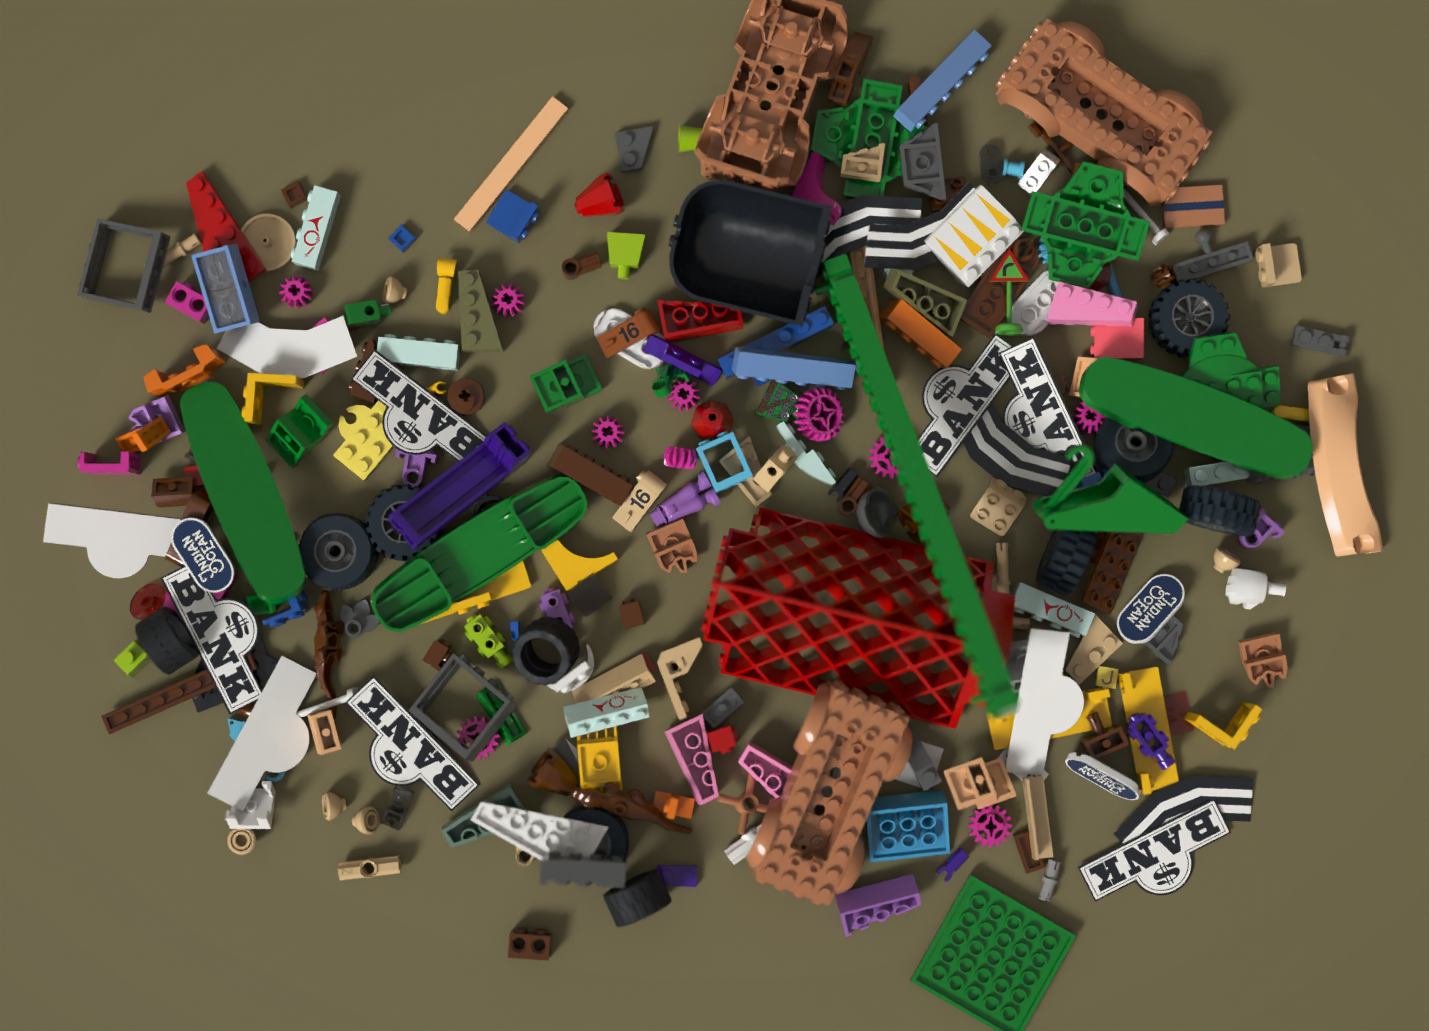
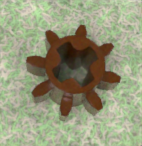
[1151,264,1176,290]

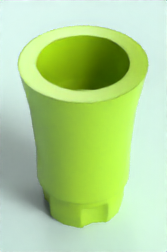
[678,124,702,153]

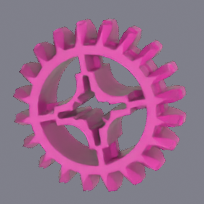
[793,387,845,442]

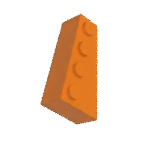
[879,299,962,368]

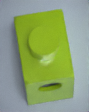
[607,232,646,279]
[114,639,151,678]

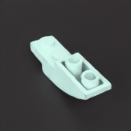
[776,421,836,486]

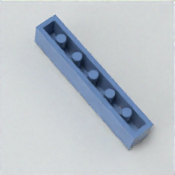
[893,29,992,132]
[732,347,856,390]

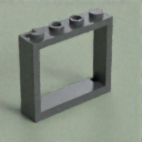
[78,218,171,313]
[408,653,518,762]

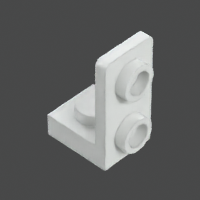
[1018,148,1061,194]

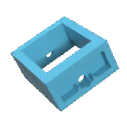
[696,431,753,494]

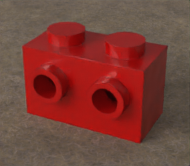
[707,724,739,754]

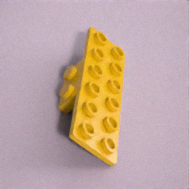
[419,561,531,625]

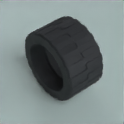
[135,606,198,675]
[512,617,580,685]
[603,869,672,927]

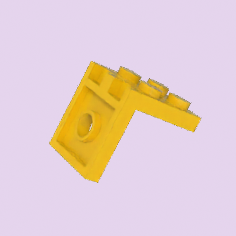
[242,373,304,425]
[1184,702,1262,750]

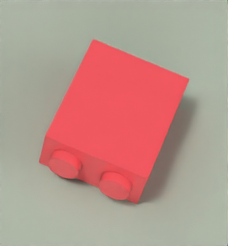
[1091,318,1145,361]

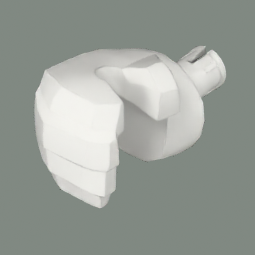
[1225,568,1286,609]

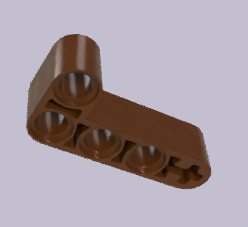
[165,487,215,567]

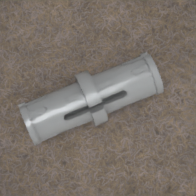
[1038,859,1061,902]

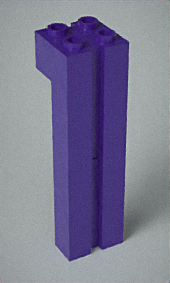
[388,422,531,550]

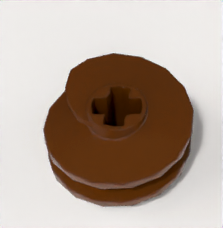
[447,378,485,415]

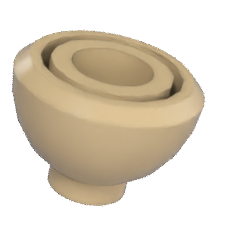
[382,276,407,304]
[1213,547,1240,573]
[322,792,346,821]
[352,806,380,835]
[228,829,256,855]

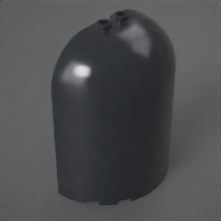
[669,180,832,326]

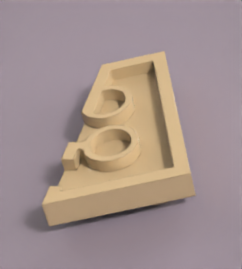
[718,436,772,507]
[1064,614,1123,684]

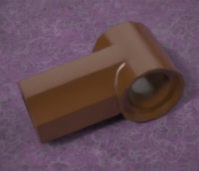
[562,251,602,280]
[838,477,872,517]

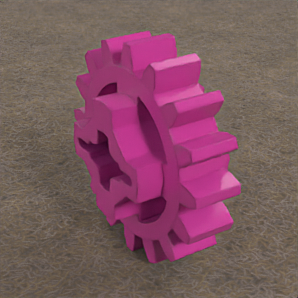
[868,437,898,479]
[456,716,500,760]
[967,805,1012,848]

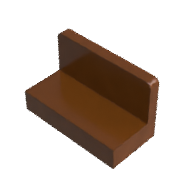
[151,476,195,507]

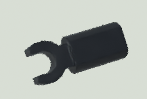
[828,467,859,502]

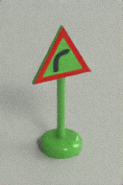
[989,248,1029,336]

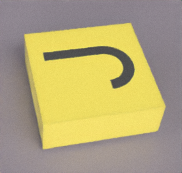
[1095,666,1119,689]

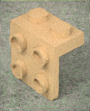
[1255,243,1302,288]
[970,477,1027,536]

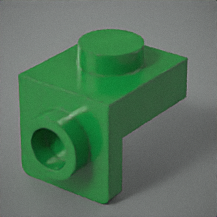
[245,595,278,616]

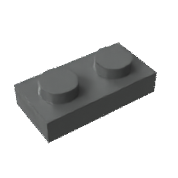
[701,687,744,728]

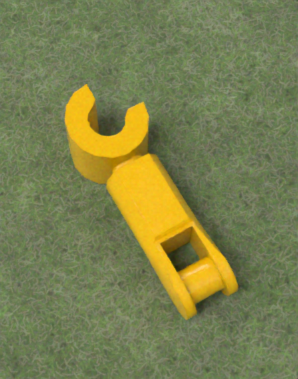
[436,258,457,314]
[1271,405,1309,422]

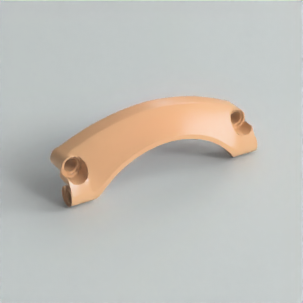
[1307,373,1383,557]

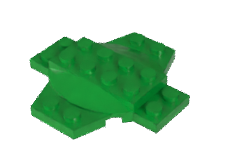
[811,79,928,199]
[1021,161,1150,289]
[1180,331,1281,456]

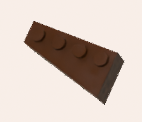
[547,444,633,506]

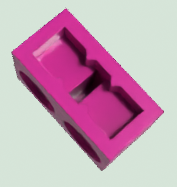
[165,281,209,324]

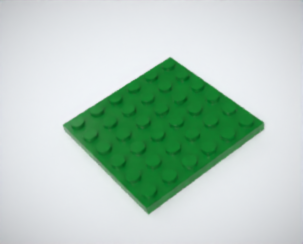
[910,874,1076,1031]

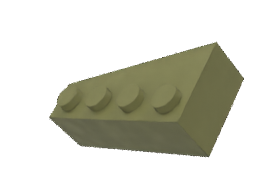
[883,269,967,337]
[458,270,504,354]

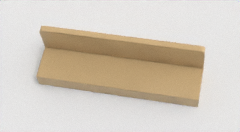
[572,654,656,703]
[1022,776,1053,860]

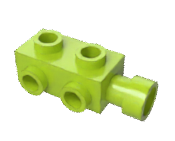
[464,614,513,670]

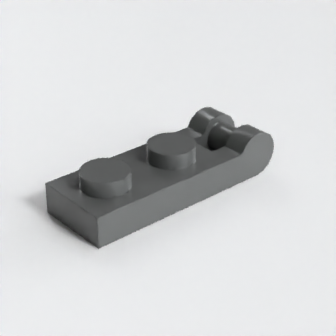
[1291,326,1351,357]

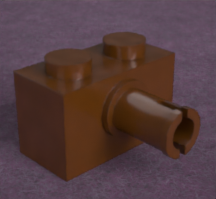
[1080,712,1129,759]

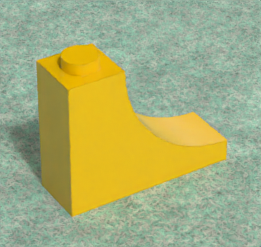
[541,540,619,591]

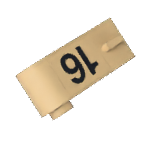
[612,470,668,532]

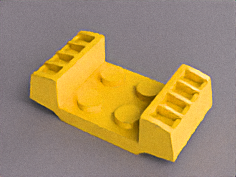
[577,726,623,792]

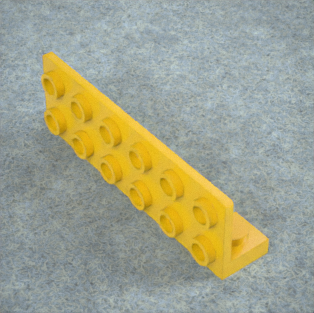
[1118,667,1179,795]
[986,687,1112,750]

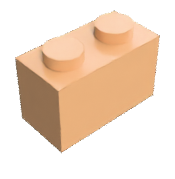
[307,710,341,755]

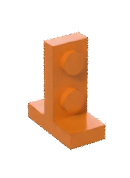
[115,416,171,453]
[653,790,695,820]

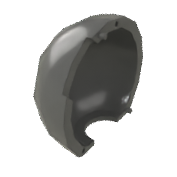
[856,487,898,538]

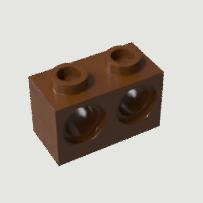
[508,927,552,961]

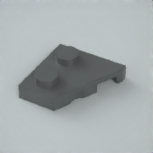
[615,126,653,173]
[1143,615,1183,667]

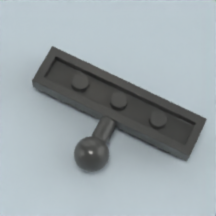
[1171,229,1254,282]

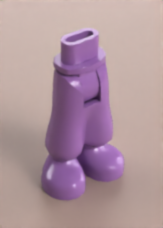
[649,471,722,527]

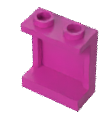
[77,452,140,475]

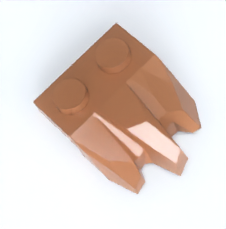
[646,518,698,573]
[1238,632,1288,688]

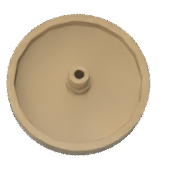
[241,214,297,272]

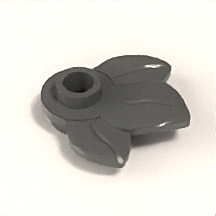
[340,600,379,638]

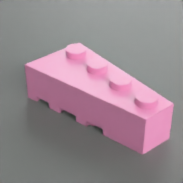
[1047,282,1138,326]
[664,714,719,805]
[738,741,793,798]

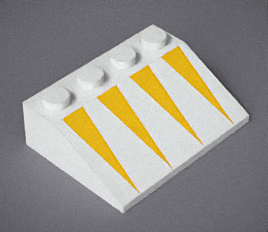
[924,185,1024,287]

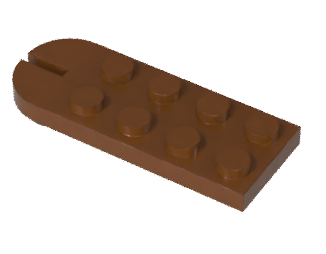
[960,237,1040,339]

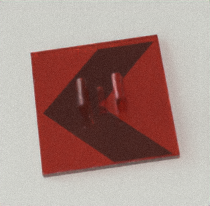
[1163,691,1194,736]

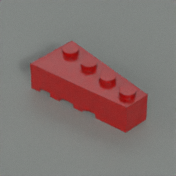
[657,300,744,343]

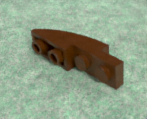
[827,32,873,107]

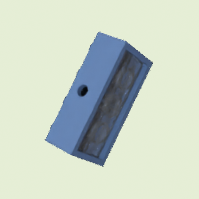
[191,244,260,334]

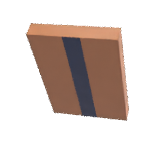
[1162,185,1225,229]

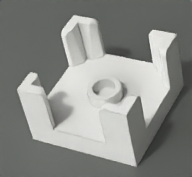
[225,781,276,829]

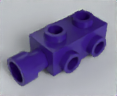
[1126,712,1176,770]

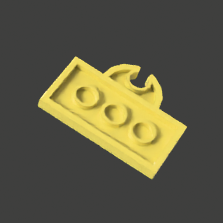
[333,401,393,481]

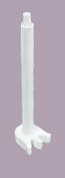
[1123,187,1169,245]
[296,687,358,718]

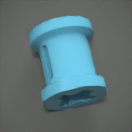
[1001,158,1025,179]

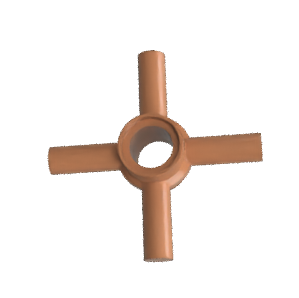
[717,774,768,835]

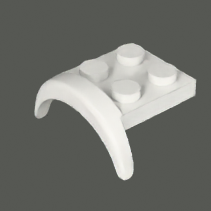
[546,644,594,693]

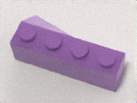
[835,874,921,937]

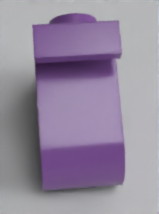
[395,449,439,488]
[1237,507,1285,548]

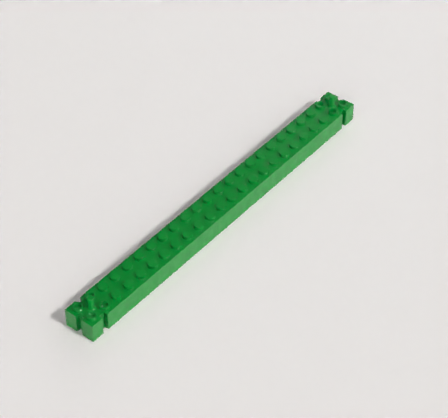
[814,254,1020,720]

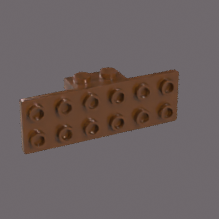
[1081,531,1144,615]

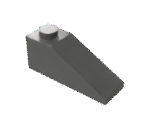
[908,727,942,791]

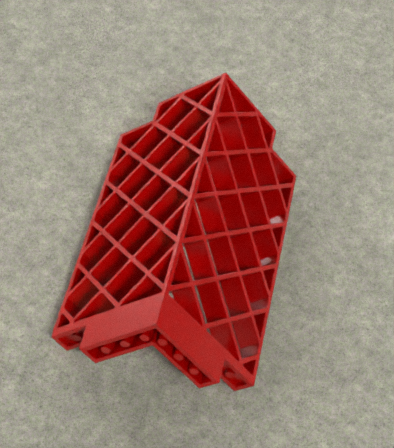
[701,507,1015,729]

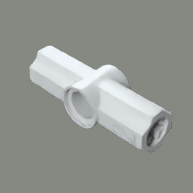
[724,824,761,865]

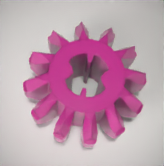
[279,274,314,309]
[491,283,525,317]
[667,378,700,412]
[1072,401,1106,434]
[591,415,625,449]
[663,446,698,469]

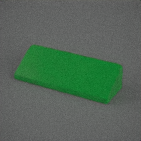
[476,687,527,746]

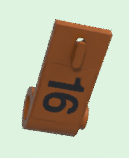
[596,308,661,359]

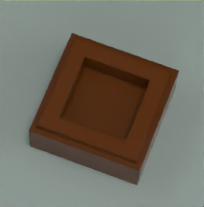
[281,181,308,208]

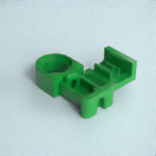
[652,364,691,398]

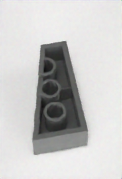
[540,851,627,888]

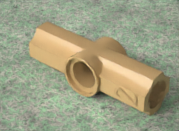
[338,855,402,880]

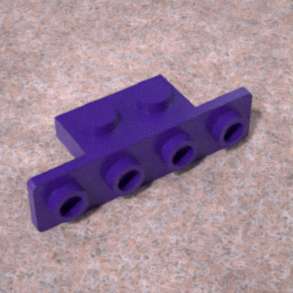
[643,334,722,386]

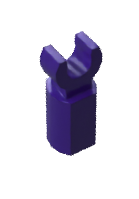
[936,847,969,882]

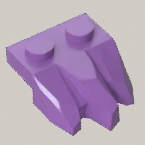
[129,395,186,443]

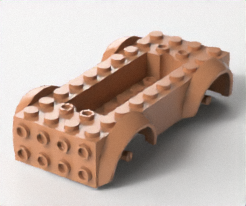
[694,0,848,193]
[995,18,1212,207]
[745,680,913,906]

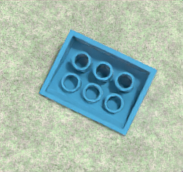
[865,790,950,862]

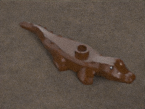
[314,590,344,720]
[571,782,692,834]

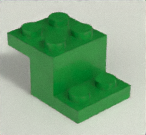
[529,354,603,413]
[265,394,333,469]

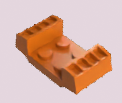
[143,344,226,397]

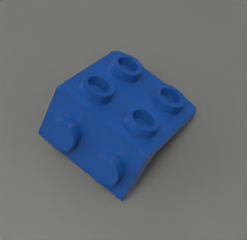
[487,191,540,244]
[262,589,310,627]

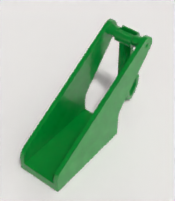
[1032,444,1188,534]

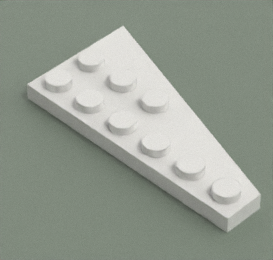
[471,801,608,860]

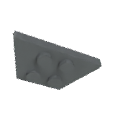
[899,123,946,201]

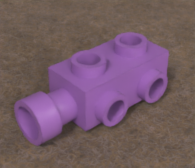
[539,587,576,628]

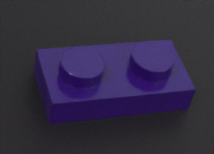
[657,864,697,887]

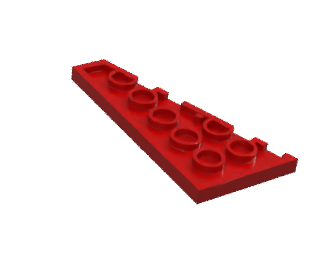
[186,171,267,283]

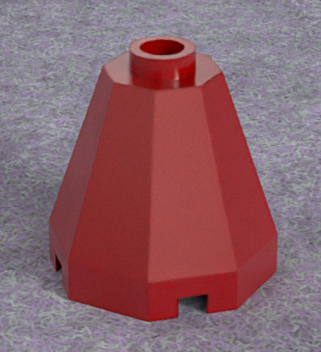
[574,173,625,217]
[691,399,734,442]

